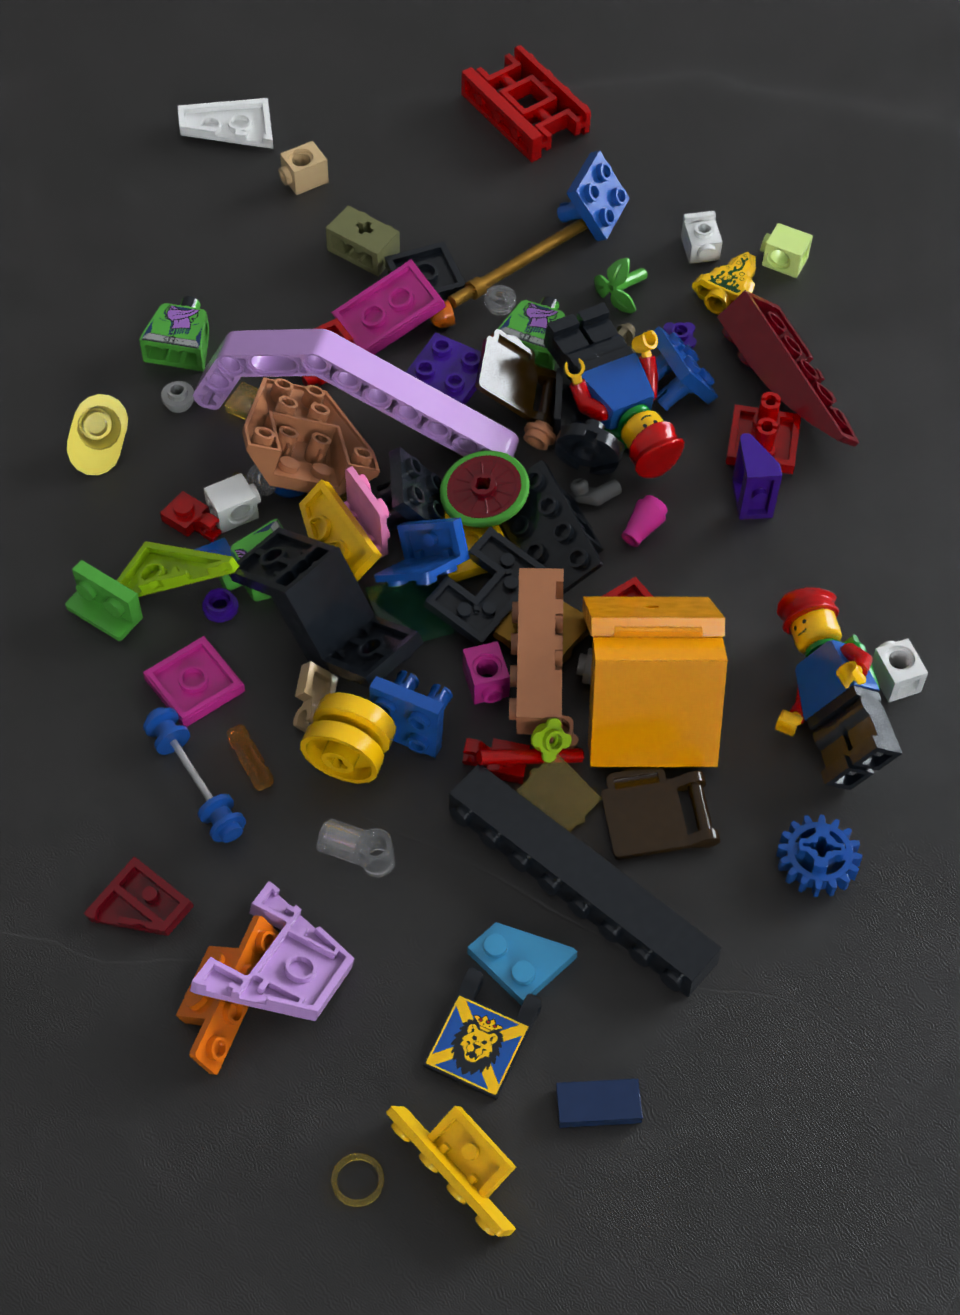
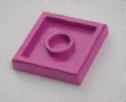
[143,636,245,727]

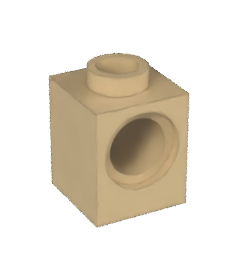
[278,141,329,195]

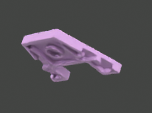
[190,881,355,1021]

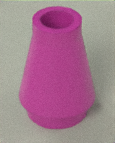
[621,495,668,547]

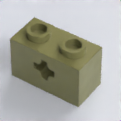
[326,205,400,276]

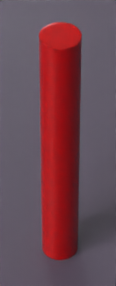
[476,748,584,765]

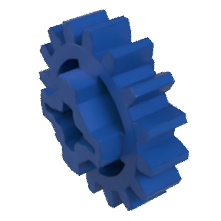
[776,814,862,897]

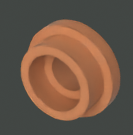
[523,420,556,450]

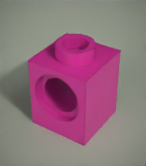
[463,641,510,705]

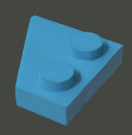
[467,922,578,1006]

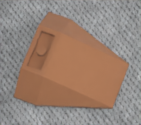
[242,377,380,496]

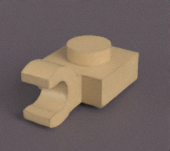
[293,661,338,732]

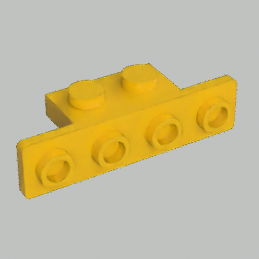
[386,1106,516,1237]

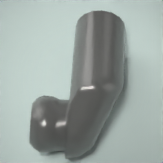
[570,478,622,506]

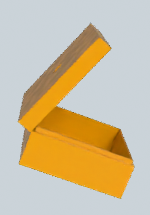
[583,596,728,767]

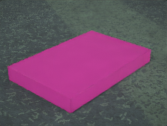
[331,259,446,355]

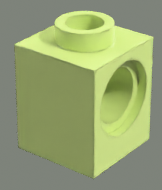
[760,223,813,278]

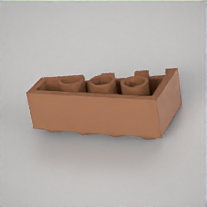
[509,568,564,735]

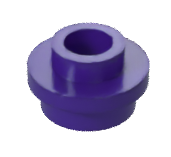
[202,588,238,623]

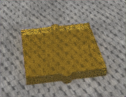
[516,754,602,832]

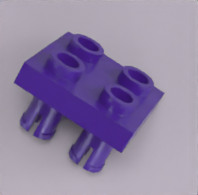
[406,332,481,405]

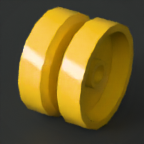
[300,692,396,784]

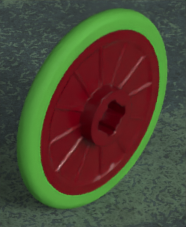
[440,451,530,528]

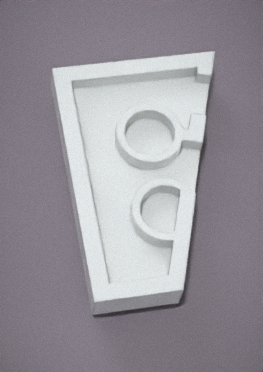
[178,98,274,149]

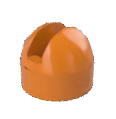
[430,300,456,328]

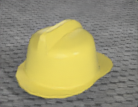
[67,394,128,476]

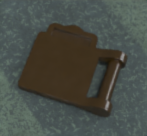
[475,329,556,428]
[601,767,721,860]

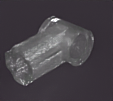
[317,818,396,877]

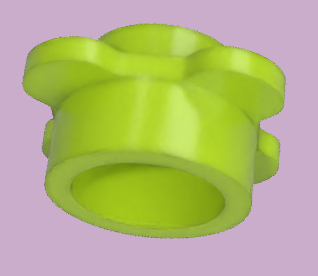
[531,717,572,763]

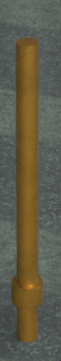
[448,219,588,308]

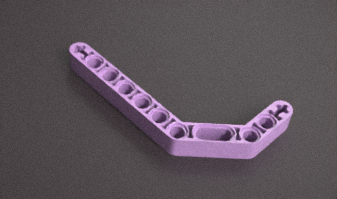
[193,329,519,457]

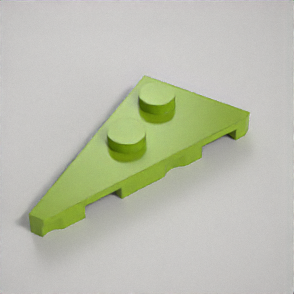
[116,541,239,597]

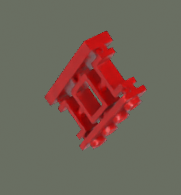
[461,45,591,163]

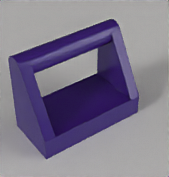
[732,433,783,520]

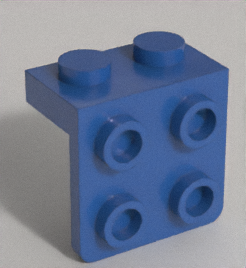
[374,518,470,587]

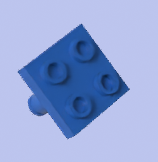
[557,150,630,241]
[654,326,719,411]
[369,670,453,758]

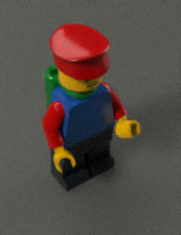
[543,302,685,478]
[775,587,903,790]

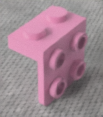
[344,466,390,558]

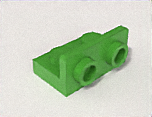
[65,560,143,641]

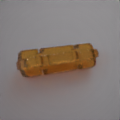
[227,724,274,791]

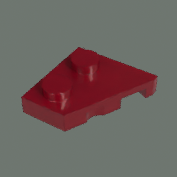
[83,856,194,936]

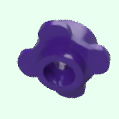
[663,322,697,348]

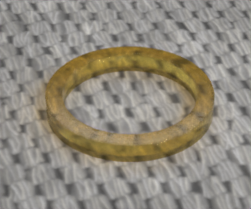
[331,1153,384,1207]

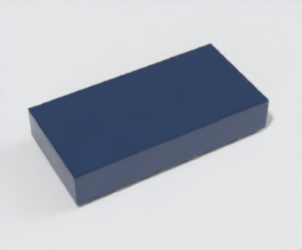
[556,1079,643,1128]

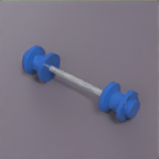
[143,707,246,843]

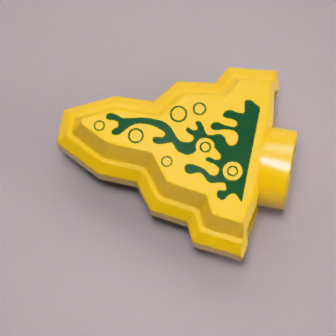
[692,252,756,315]

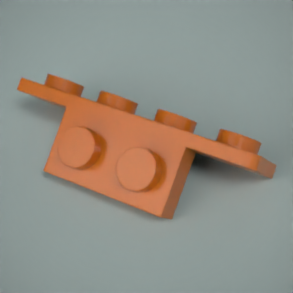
[175,915,279,1075]

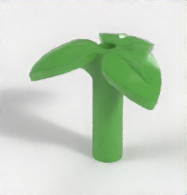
[594,258,648,313]

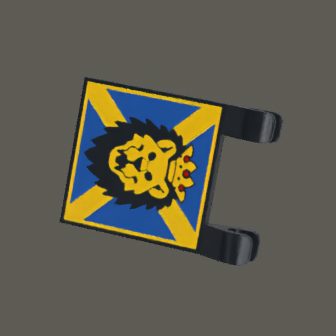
[423,968,542,1100]

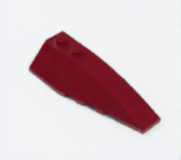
[717,290,860,447]

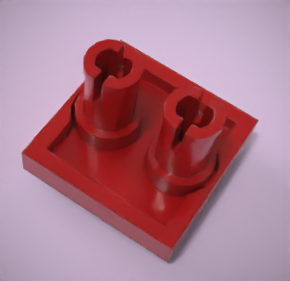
[726,392,801,475]

